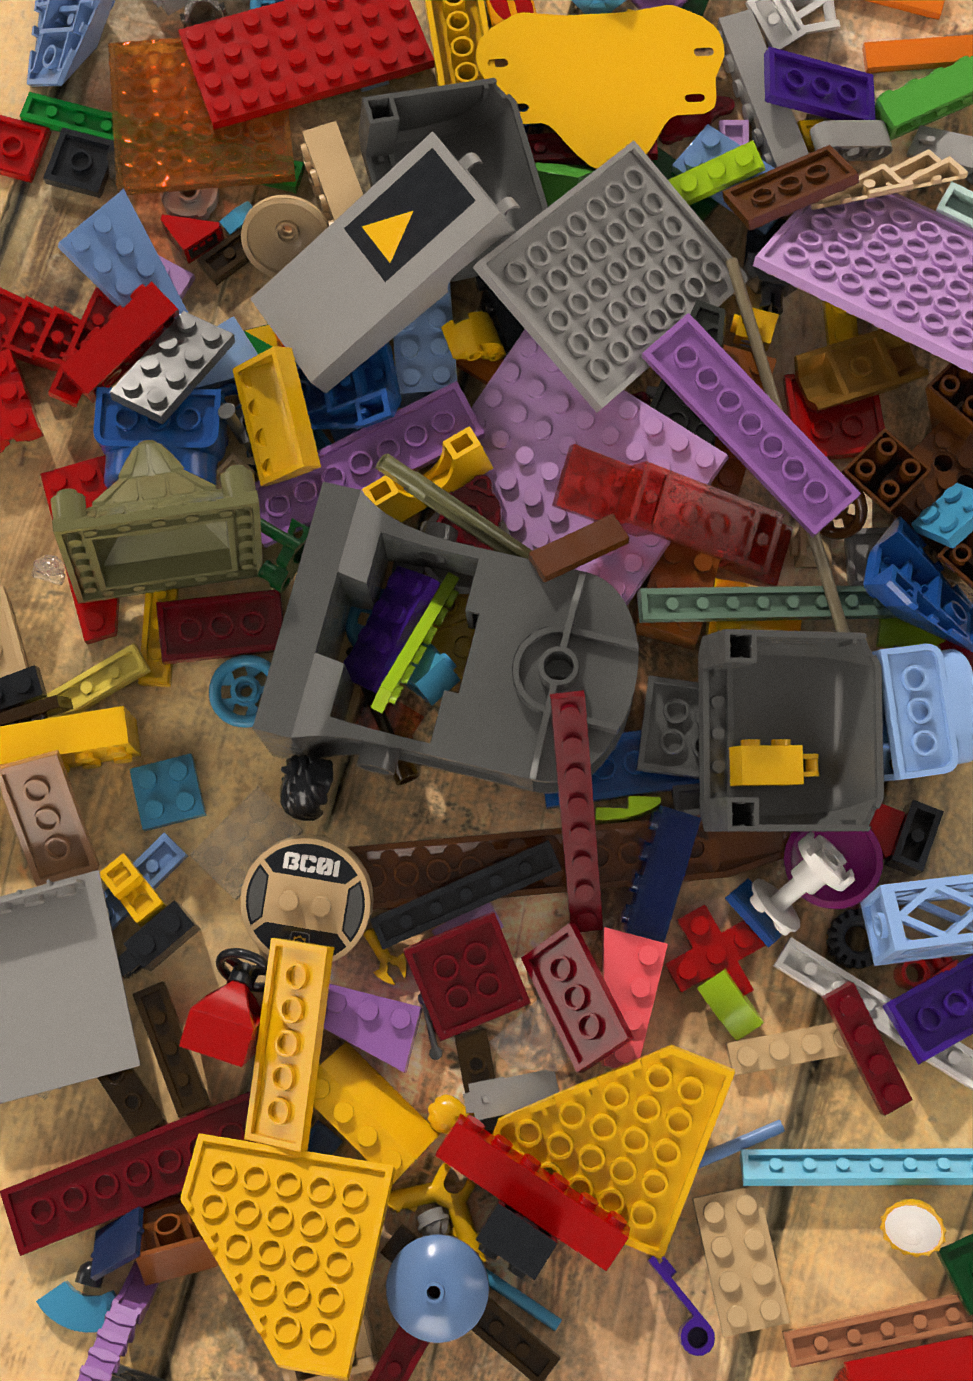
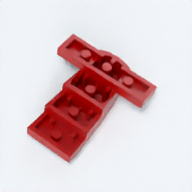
[0,287,117,408]

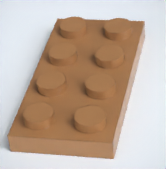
[0,750,100,886]

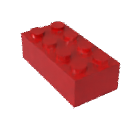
[61,281,179,403]

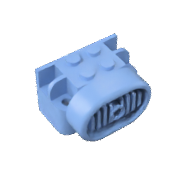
[872,644,973,781]

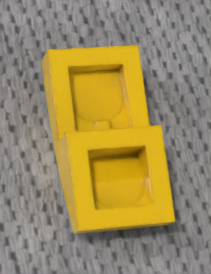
[100,853,167,927]

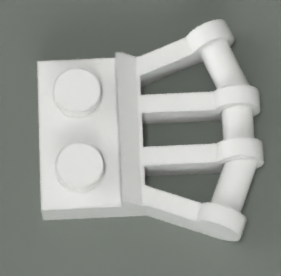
[745,0,840,50]

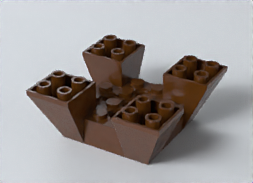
[842,363,973,589]

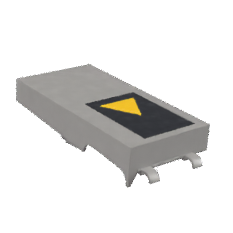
[250,131,520,393]

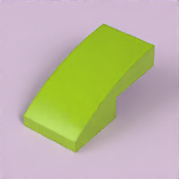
[595,796,661,824]
[697,969,764,1041]

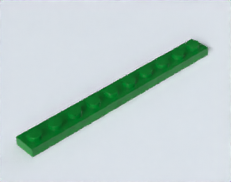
[20,92,305,194]

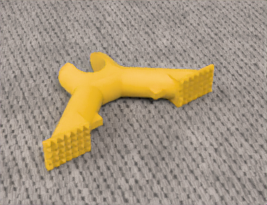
[388,1163,486,1262]

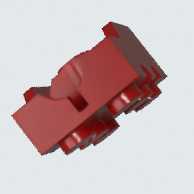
[0,348,44,453]

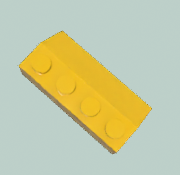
[314,1041,440,1185]

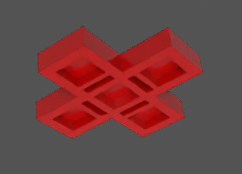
[664,904,766,996]

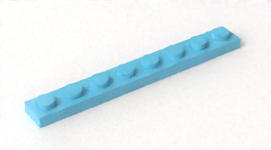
[740,1148,973,1186]

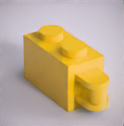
[729,739,819,786]

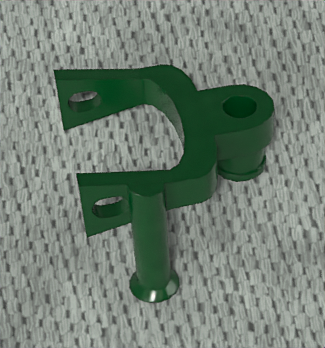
[258,515,310,593]

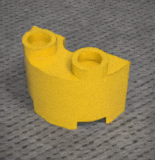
[441,311,506,361]

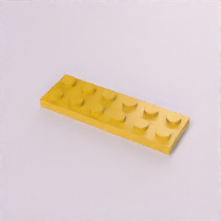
[244,938,334,1152]

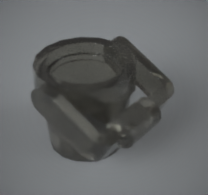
[180,0,229,28]

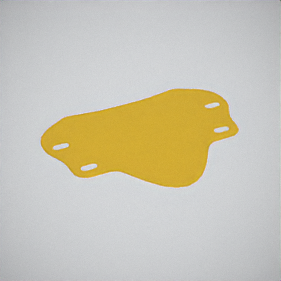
[476,5,724,169]

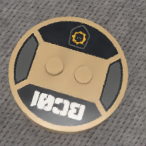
[240,834,373,962]

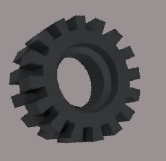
[826,908,874,969]

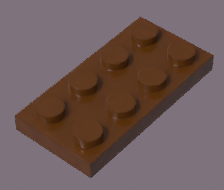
[722,145,859,230]

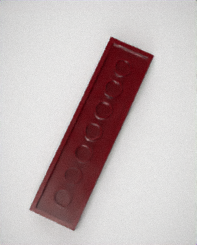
[0,1091,267,1256]

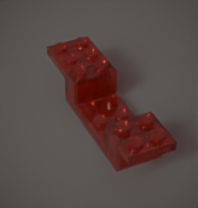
[552,444,794,587]

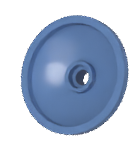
[386,1234,489,1343]

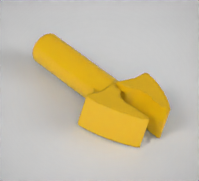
[363,928,407,986]

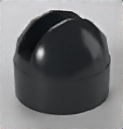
[75,1261,104,1288]

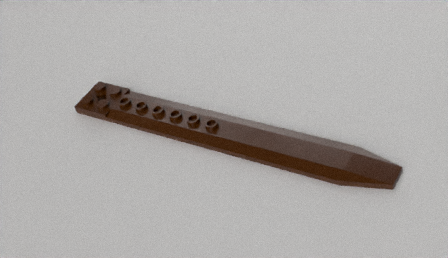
[347,815,790,910]

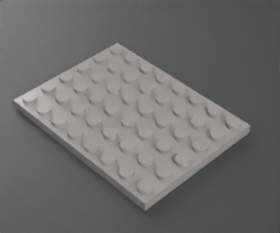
[473,141,750,413]

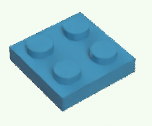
[911,483,973,549]
[129,753,207,831]

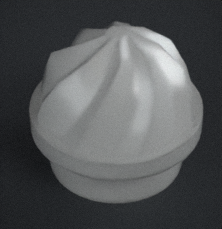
[417,1207,450,1236]

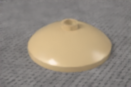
[241,195,329,277]

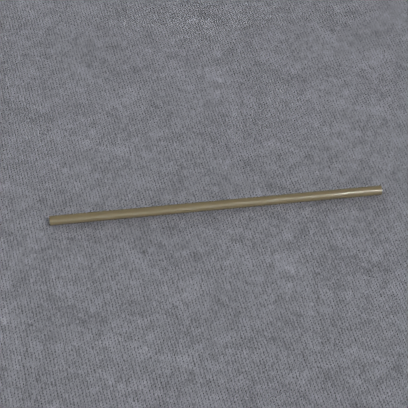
[726,258,850,632]

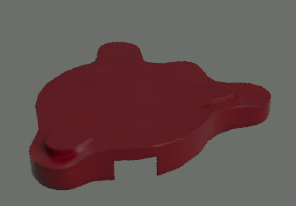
[658,94,735,145]
[437,474,503,551]

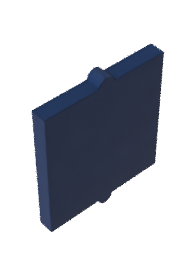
[90,1206,144,1281]

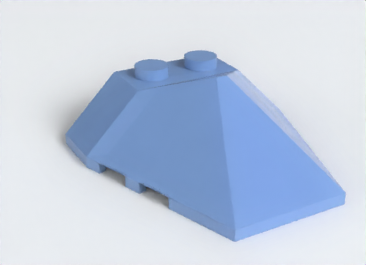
[27,0,115,87]

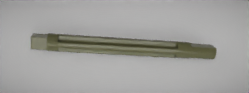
[375,454,532,559]

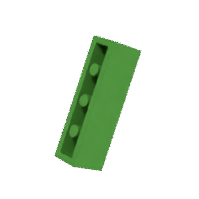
[875,56,973,141]

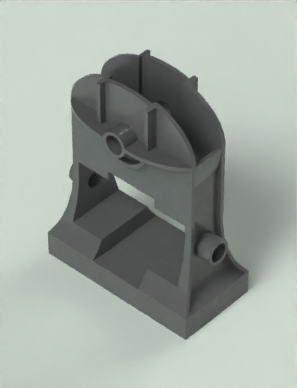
[252,482,639,794]

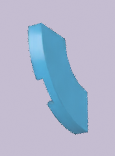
[36,1280,117,1333]

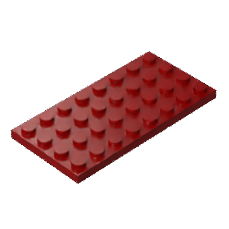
[178,0,435,130]

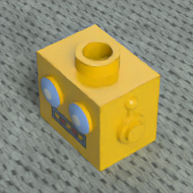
[730,308,779,351]

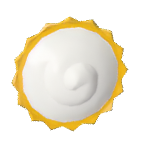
[879,1199,947,1258]

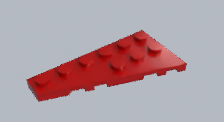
[40,455,120,645]

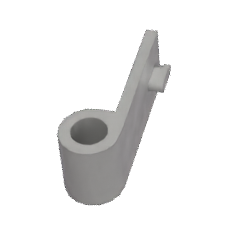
[907,125,973,185]

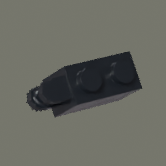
[118,900,201,979]

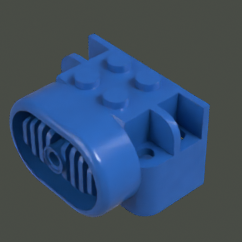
[93,387,229,488]

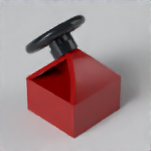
[179,948,268,1067]

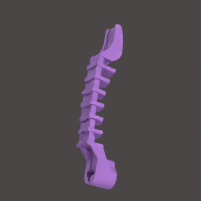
[77,1262,159,1381]

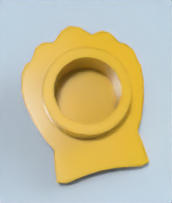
[428,1094,474,1134]

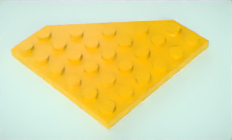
[474,1044,735,1260]
[180,1133,395,1381]

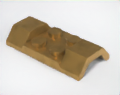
[794,329,930,412]

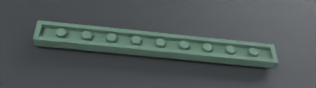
[637,585,897,623]

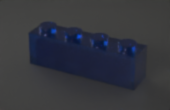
[620,805,701,943]

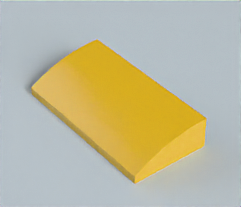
[232,346,321,487]

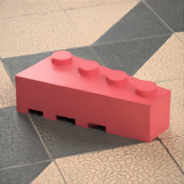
[602,927,668,1069]

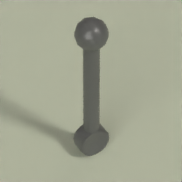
[418,993,442,1060]

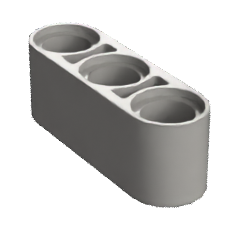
[810,120,893,161]

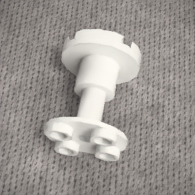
[750,831,855,936]

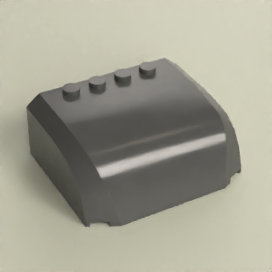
[358,78,548,282]
[698,629,884,832]

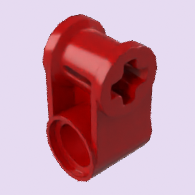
[893,956,960,990]

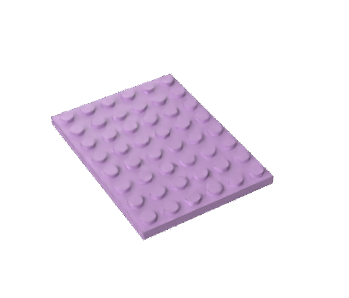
[753,193,973,373]
[429,330,729,605]

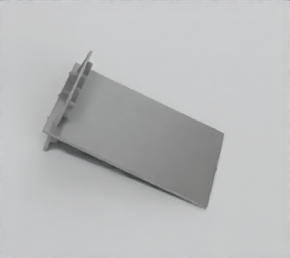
[0,870,141,1104]

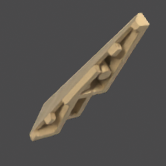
[811,149,968,210]

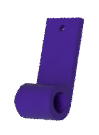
[647,1256,715,1356]

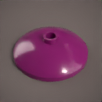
[784,830,883,909]

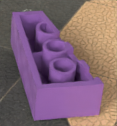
[324,984,423,1073]

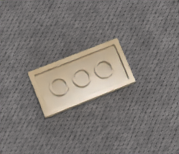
[692,1186,790,1337]

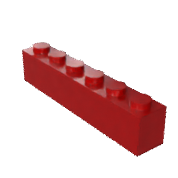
[435,1114,630,1272]

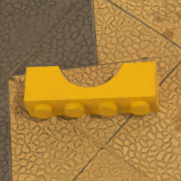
[362,426,494,522]

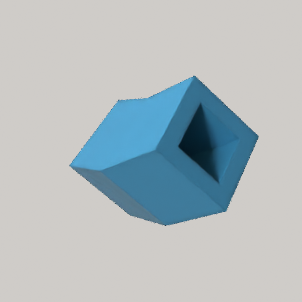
[219,201,253,235]

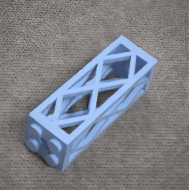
[860,874,973,966]

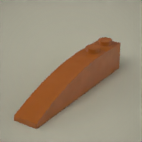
[136,1195,219,1286]

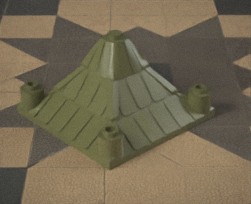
[50,440,263,604]

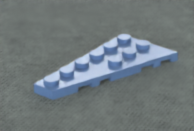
[58,189,188,315]

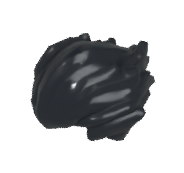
[280,755,333,821]

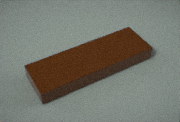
[529,514,629,583]

